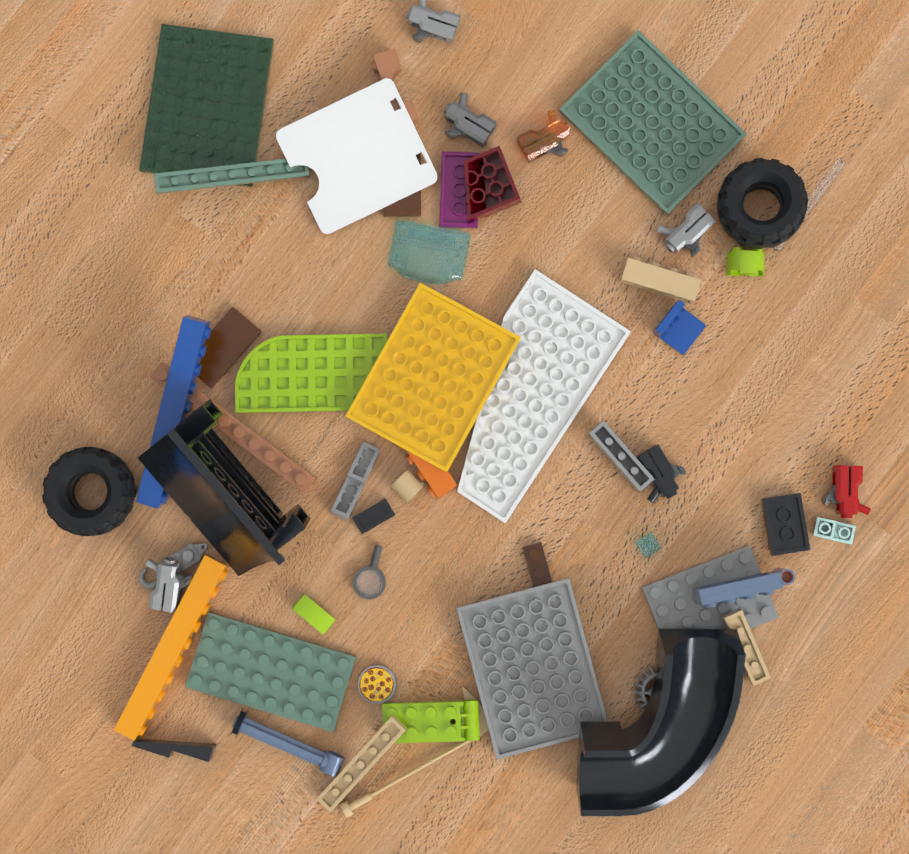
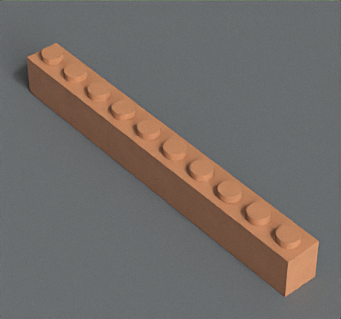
[150,362,317,493]

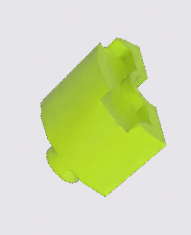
[726,247,765,277]

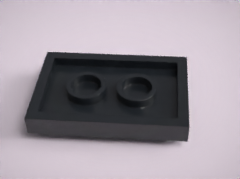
[761,493,811,556]

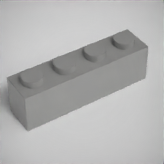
[587,420,654,492]

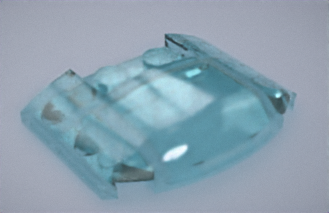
[388,220,471,284]

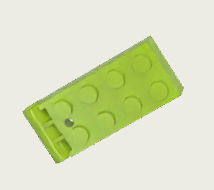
[382,699,480,743]

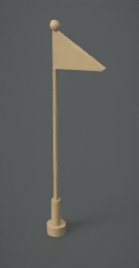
[340,686,489,818]

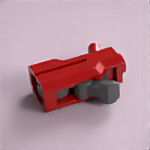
[822,465,871,518]

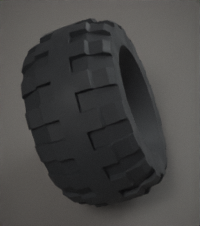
[717,158,808,249]
[42,447,136,536]

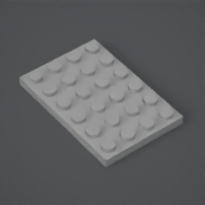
[642,545,779,629]

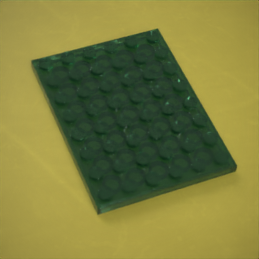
[139,24,274,187]

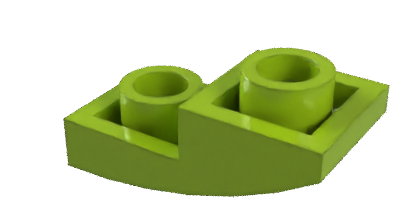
[292,594,335,635]

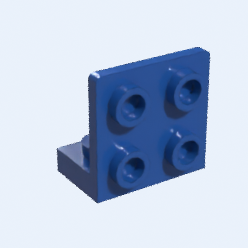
[653,300,706,355]

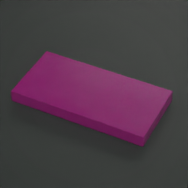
[440,151,480,229]

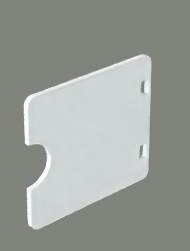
[276,78,437,234]

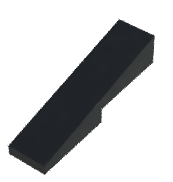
[132,738,216,762]

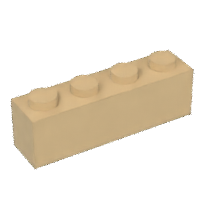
[620,256,701,304]

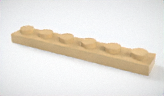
[317,715,408,813]

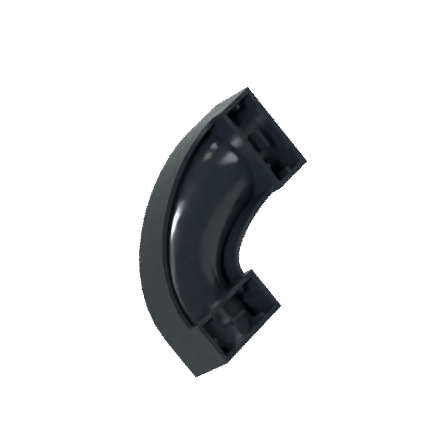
[576,629,746,816]

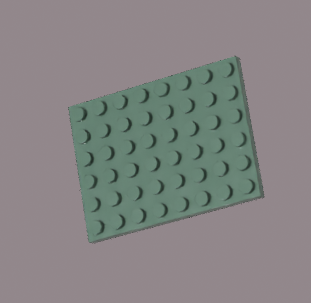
[559,30,747,215]

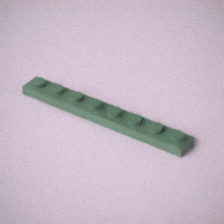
[154,159,310,194]

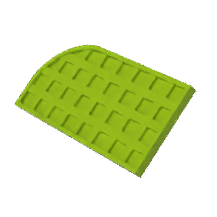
[235,333,388,413]

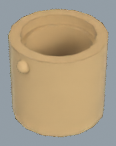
[391,470,424,503]

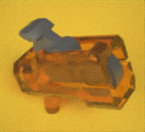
[517,110,571,163]

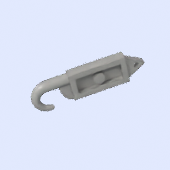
[139,543,208,589]

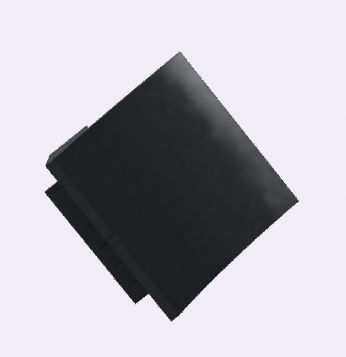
[138,399,311,576]

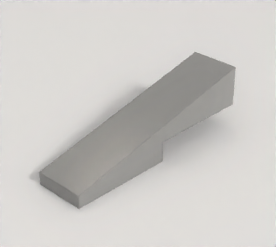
[330,441,381,522]

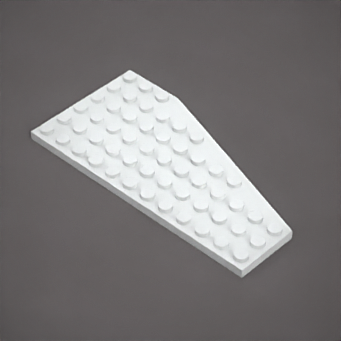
[457,269,631,523]

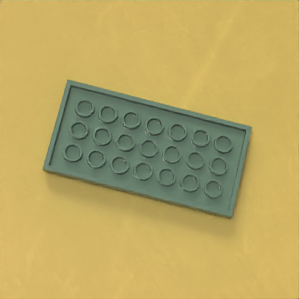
[185,612,356,732]

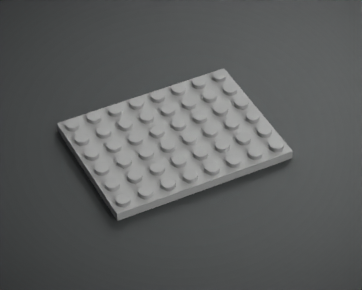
[456,578,608,759]

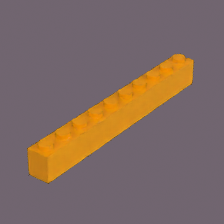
[114,555,229,741]

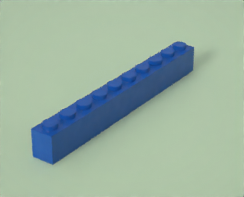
[136,315,211,509]

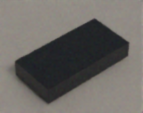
[353,498,395,534]

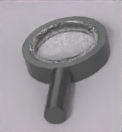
[353,545,386,599]

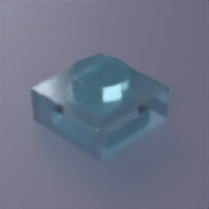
[635,532,661,558]

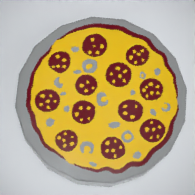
[358,665,396,704]

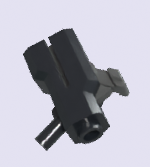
[636,444,686,503]

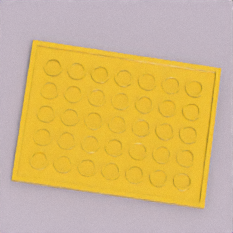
[345,283,521,473]

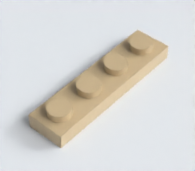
[722,608,771,686]

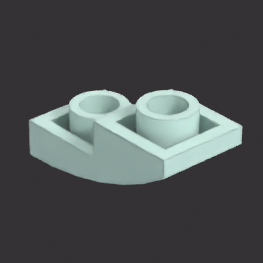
[813,517,856,545]

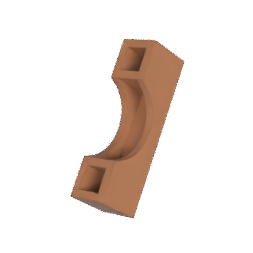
[371,48,419,125]

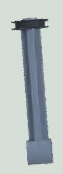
[231,708,345,777]

